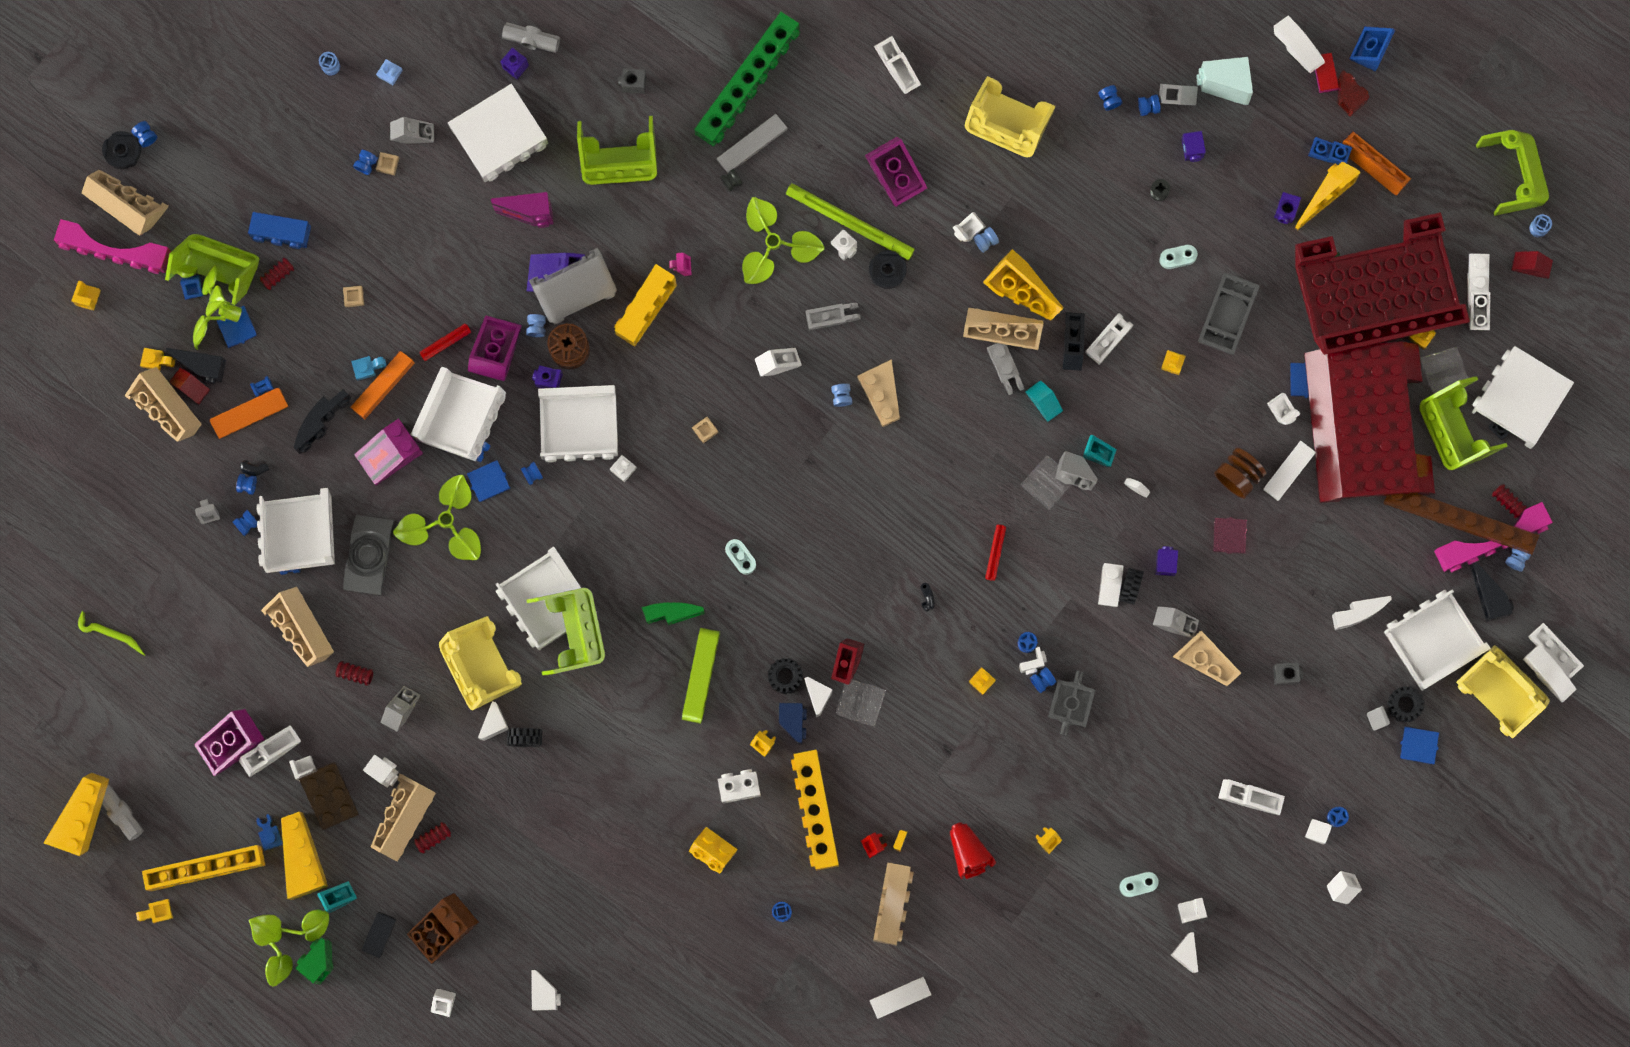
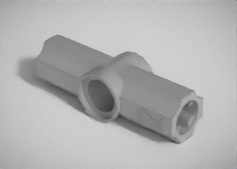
[502,22,560,53]
[102,785,144,841]

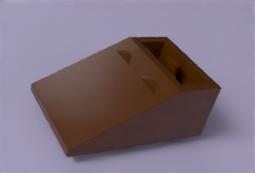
[407,893,479,964]

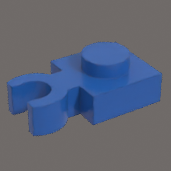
[256,814,283,851]

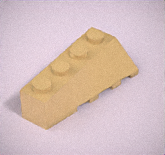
[82,170,168,236]
[963,308,1043,350]
[125,367,202,442]
[261,587,334,667]
[371,773,436,862]
[873,863,914,946]

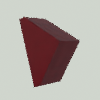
[1511,251,1553,279]
[169,367,210,405]

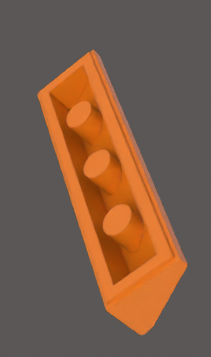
[1342,132,1411,195]
[350,351,415,420]
[210,388,289,439]

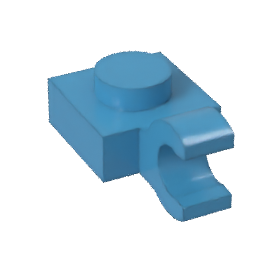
[351,356,387,381]

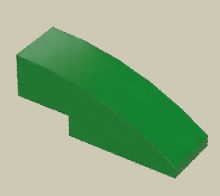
[642,602,705,626]

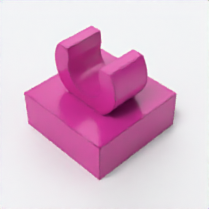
[669,253,691,276]

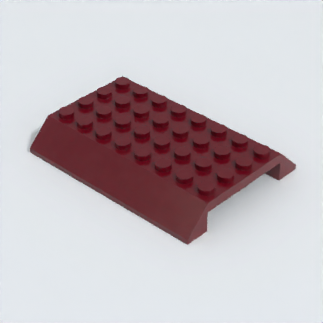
[1295,212,1470,355]
[1304,342,1435,503]

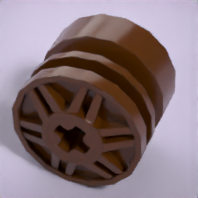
[547,323,590,370]
[1214,448,1267,499]

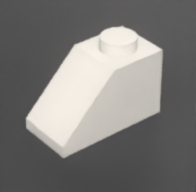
[755,348,802,376]
[1098,563,1123,607]
[532,970,561,1011]

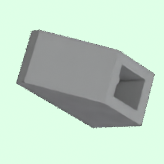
[1159,84,1198,105]
[390,117,434,144]
[1055,451,1098,491]
[1153,606,1199,638]
[381,686,420,732]

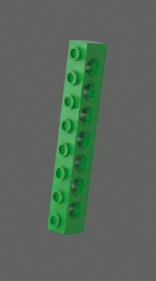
[694,12,800,147]

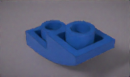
[1308,137,1352,164]

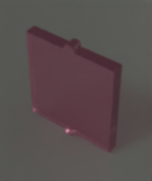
[1213,517,1247,554]

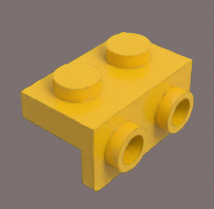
[689,827,738,874]

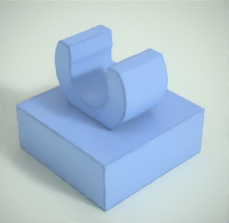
[376,59,403,85]

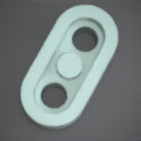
[1160,245,1198,269]
[725,539,756,575]
[1119,872,1159,897]

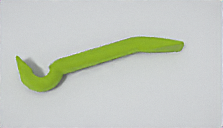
[78,611,146,656]

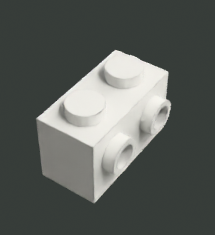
[363,755,399,788]
[718,769,761,804]

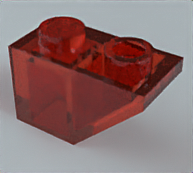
[1338,70,1370,117]

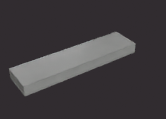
[717,114,787,173]

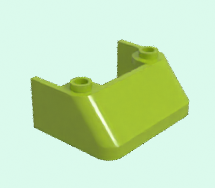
[577,116,657,185]
[1476,130,1549,216]
[165,234,259,305]
[1420,376,1508,470]
[527,588,605,675]

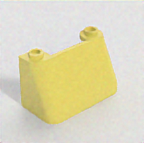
[965,76,1055,157]
[439,616,522,710]
[1456,645,1550,739]

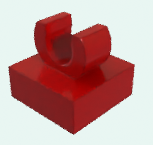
[861,832,887,858]

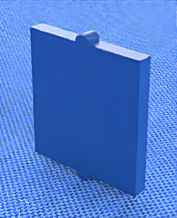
[216,306,257,348]
[1290,363,1309,398]
[467,460,510,502]
[1400,727,1439,765]

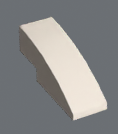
[1274,16,1325,73]
[874,36,921,94]
[1263,441,1316,501]
[1332,596,1392,630]
[1522,644,1576,703]
[239,725,301,777]
[1219,780,1285,815]
[869,977,931,1019]

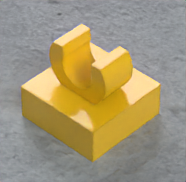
[1409,331,1436,350]
[1161,350,1186,375]
[969,667,996,695]
[750,730,776,757]
[1036,827,1062,854]

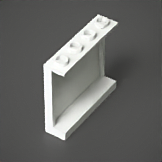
[448,84,548,182]
[1472,346,1574,449]
[411,367,506,461]
[538,385,618,462]
[257,488,335,573]
[496,547,597,650]
[1384,590,1491,691]

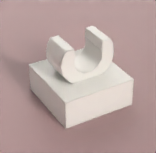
[610,455,637,482]

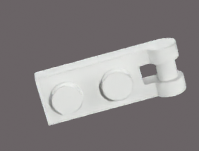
[1085,313,1134,365]

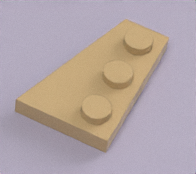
[857,359,900,427]
[1173,631,1241,686]

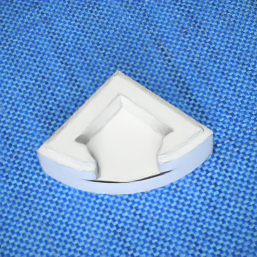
[1124,478,1150,498]

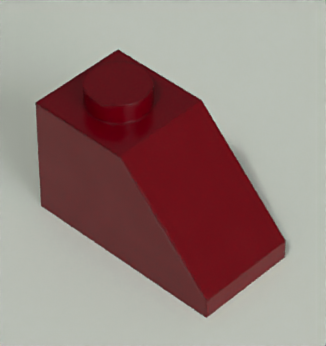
[831,638,865,685]

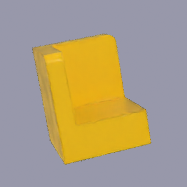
[72,281,101,311]

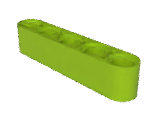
[682,628,720,724]

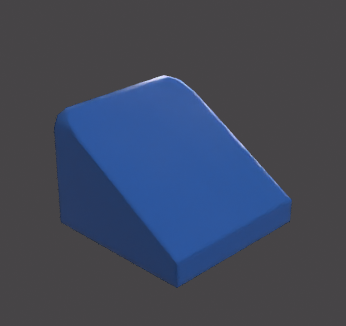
[180,275,204,300]

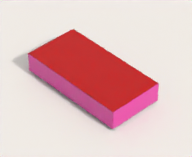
[1315,53,1339,93]

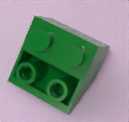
[296,938,333,985]

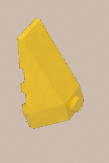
[1295,162,1360,230]
[983,249,1064,320]

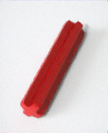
[420,324,471,361]
[985,525,1006,581]

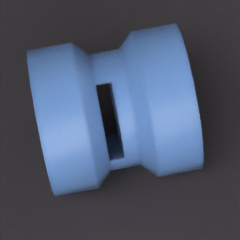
[319,52,340,75]
[1529,214,1552,238]
[973,227,999,253]
[526,314,546,337]
[831,384,853,407]
[1505,548,1531,572]

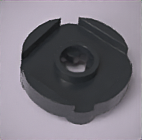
[102,131,141,169]
[869,250,907,289]

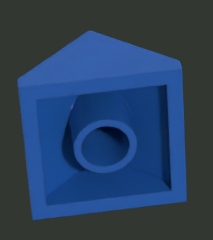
[1350,27,1395,72]

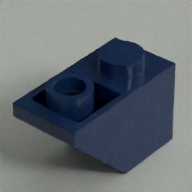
[779,703,807,744]

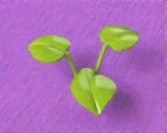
[742,197,824,284]
[193,265,242,350]
[393,475,481,560]
[249,909,329,987]

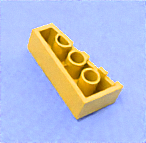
[614,264,677,347]
[44,773,109,856]
[281,811,328,900]

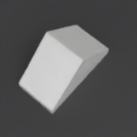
[804,677,833,717]
[478,701,509,741]
[1171,932,1198,973]

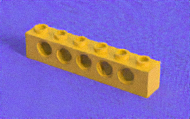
[791,750,839,871]
[142,845,265,891]

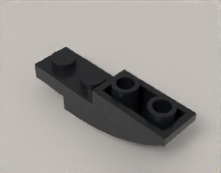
[294,389,351,454]

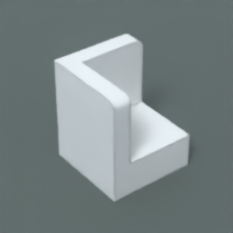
[289,756,316,781]
[1327,871,1362,904]
[1178,898,1207,923]

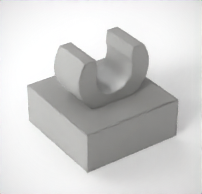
[195,499,220,524]

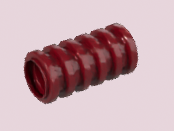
[259,257,295,290]
[1492,484,1527,518]
[336,661,373,686]
[414,822,451,854]

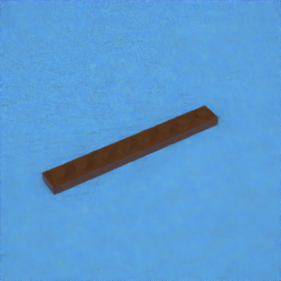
[1384,493,1540,555]

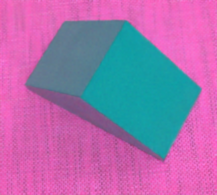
[1025,380,1063,422]
[1083,435,1117,467]
[317,881,357,913]

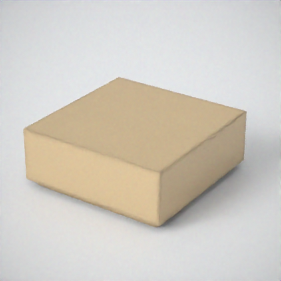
[376,152,399,176]
[343,286,364,307]
[692,417,719,444]

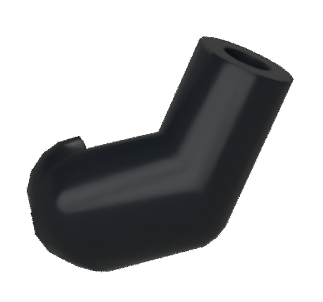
[240,460,269,476]
[920,583,935,612]

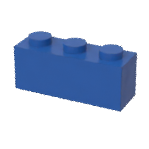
[248,212,311,249]

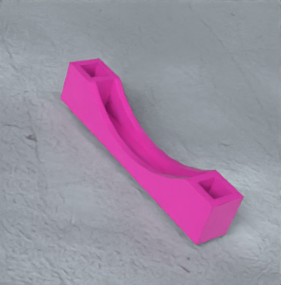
[54,219,171,274]
[1434,502,1553,573]

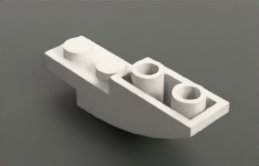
[1467,254,1490,330]

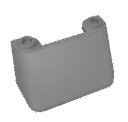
[529,248,617,324]

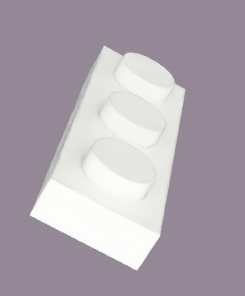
[1528,623,1584,679]

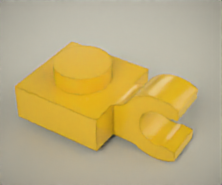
[140,348,176,371]
[136,899,173,923]

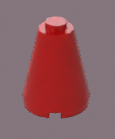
[950,822,996,879]

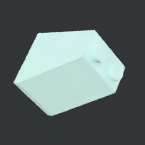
[1197,57,1253,105]

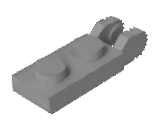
[805,303,861,330]
[987,343,1024,395]

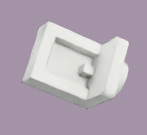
[953,212,986,242]
[831,230,857,261]
[1267,393,1300,425]
[1019,647,1047,675]

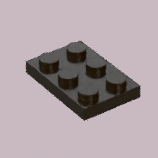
[299,762,359,830]

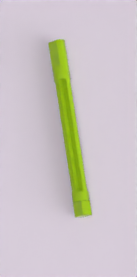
[786,183,915,260]

